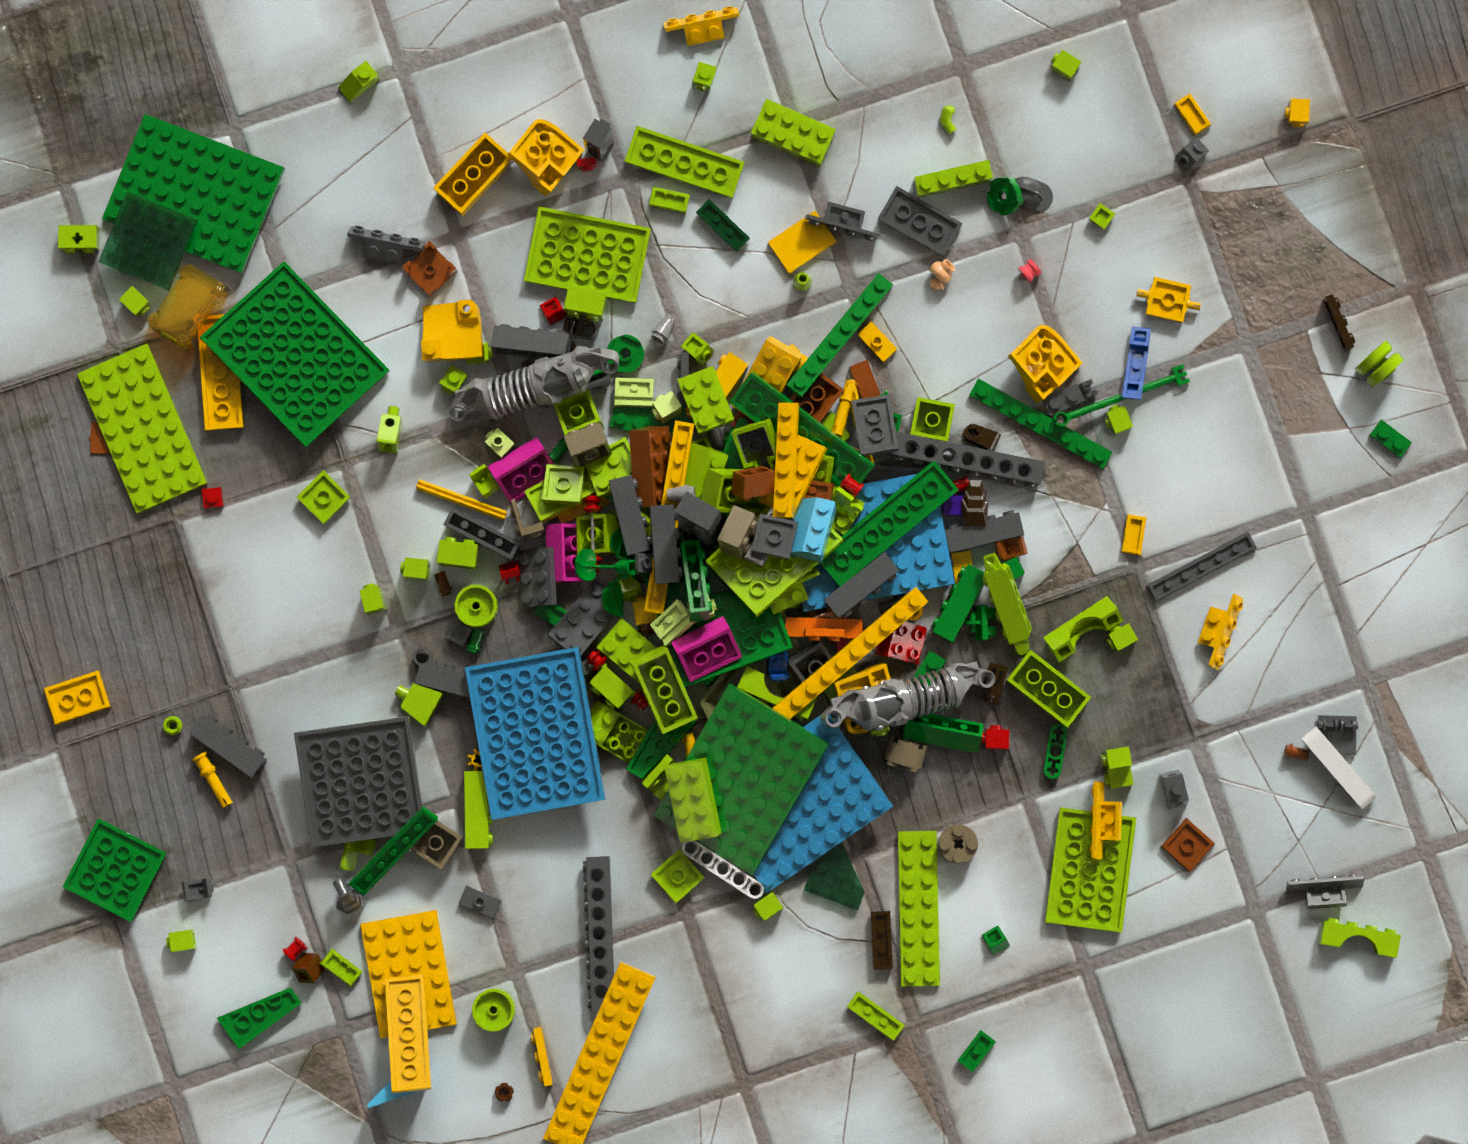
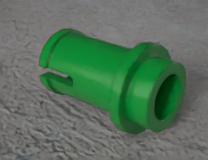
[548,438,569,463]
[466,629,485,654]

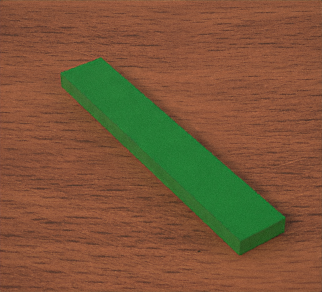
[349,806,438,896]

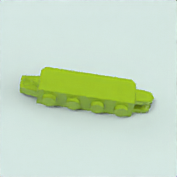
[983,553,1032,655]

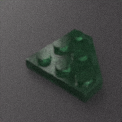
[804,842,865,910]

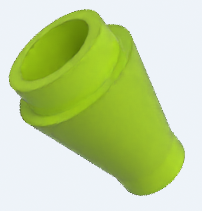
[793,272,812,291]

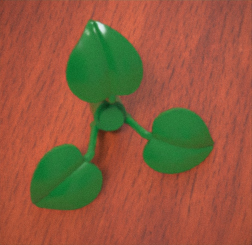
[575,529,637,617]

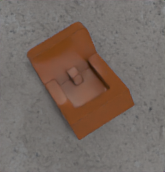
[995,536,1028,560]

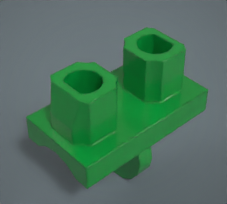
[965,605,996,641]

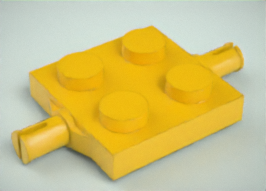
[1136,277,1201,323]

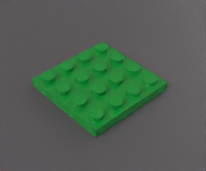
[62,818,167,922]

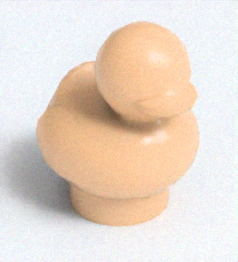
[930,259,955,290]

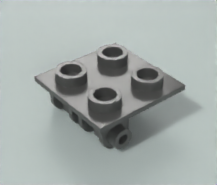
[1318,715,1358,755]

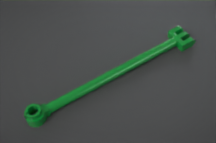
[1053,364,1190,428]

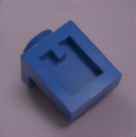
[766,651,789,682]

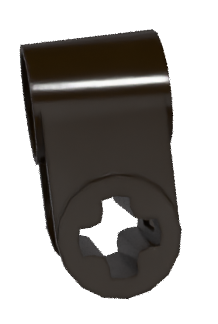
[562,316,598,340]
[963,424,1001,451]

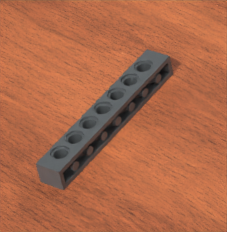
[889,432,1045,488]
[583,856,614,1012]

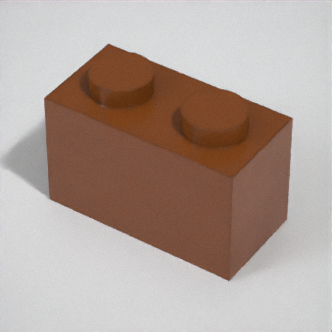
[731,466,775,501]

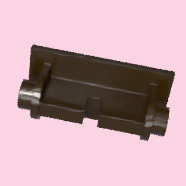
[979,662,1008,704]

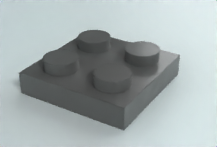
[751,514,798,560]

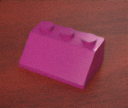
[488,437,554,504]
[546,523,591,583]
[671,616,742,682]

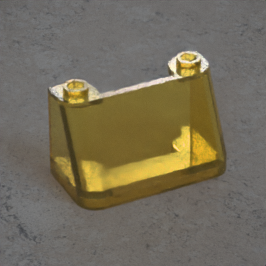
[147,264,230,353]

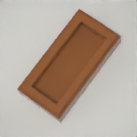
[849,360,881,399]

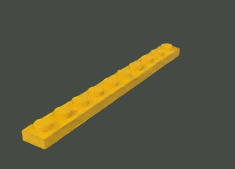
[644,421,694,614]
[772,587,929,719]

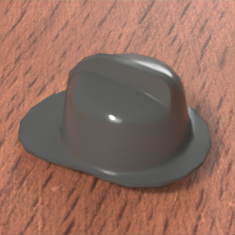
[1016,177,1053,212]

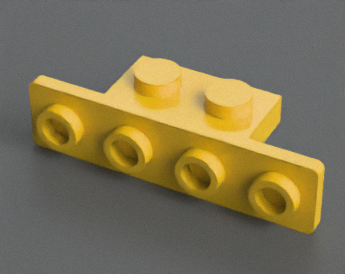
[663,6,740,46]
[1198,594,1243,670]
[1090,781,1122,859]

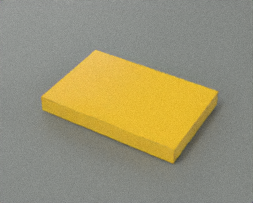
[768,211,837,274]
[43,670,111,725]

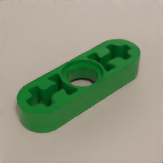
[1043,723,1067,779]

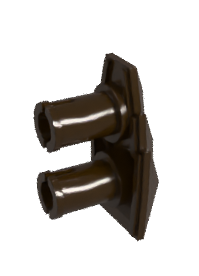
[961,480,988,527]

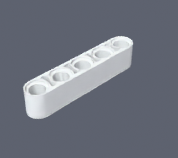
[1301,726,1376,809]
[682,841,764,899]

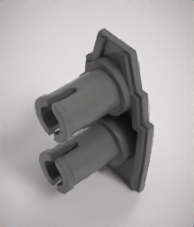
[333,878,366,915]

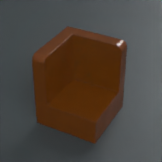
[291,953,325,983]

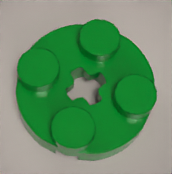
[986,177,1023,216]
[607,335,644,373]

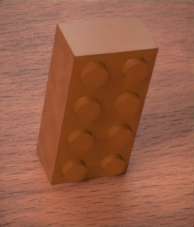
[629,426,671,507]

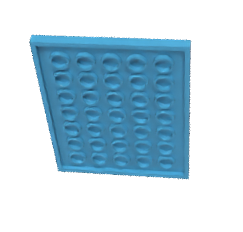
[802,474,955,612]
[465,647,606,820]
[753,715,893,893]

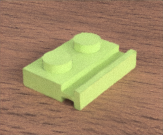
[614,378,654,408]
[650,600,695,647]

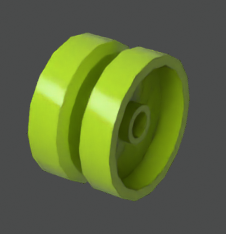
[1355,340,1404,388]
[455,584,498,628]
[472,988,516,1032]

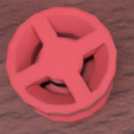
[1018,259,1042,283]

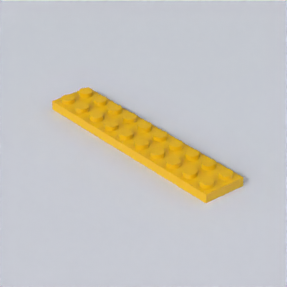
[543,961,656,1144]

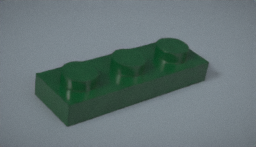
[696,199,750,252]

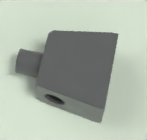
[1159,770,1189,810]

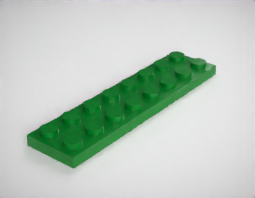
[729,371,875,495]
[820,461,959,587]

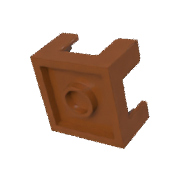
[402,241,458,297]

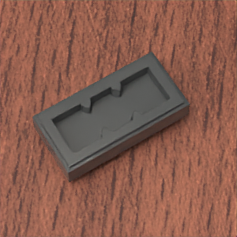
[459,885,502,918]

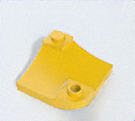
[507,119,584,197]
[421,300,484,362]
[1008,325,1082,403]
[833,662,891,734]

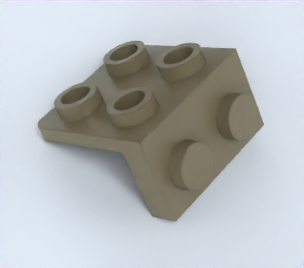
[509,499,546,540]

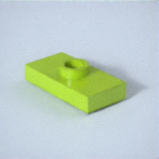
[649,187,690,214]
[320,948,363,987]

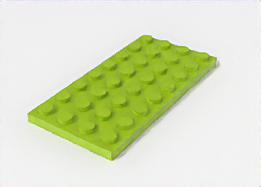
[77,344,208,514]

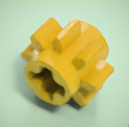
[468,748,483,771]

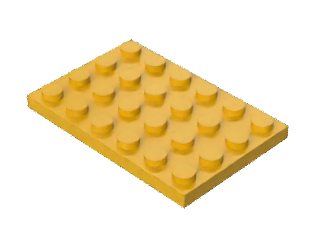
[360,910,457,1038]

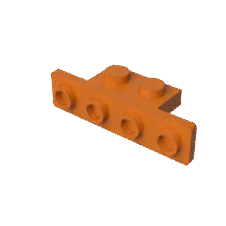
[785,617,863,641]

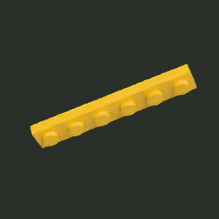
[773,403,799,519]

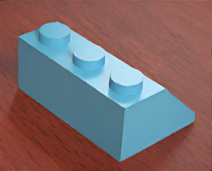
[791,497,837,563]

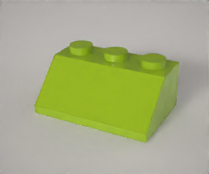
[684,442,728,499]

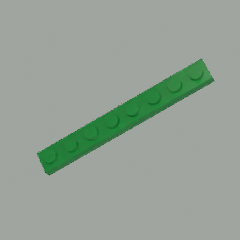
[786,273,893,398]
[969,378,1112,469]

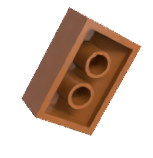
[790,373,844,422]

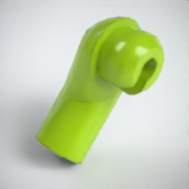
[940,105,957,135]

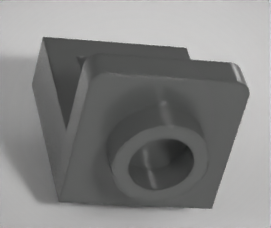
[1175,137,1209,170]
[630,553,652,576]
[181,878,214,901]

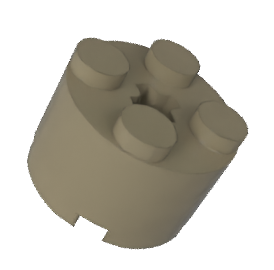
[884,736,927,772]
[938,825,978,863]

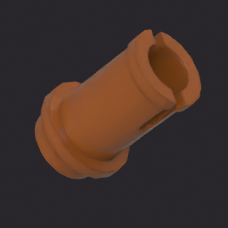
[1284,744,1310,761]

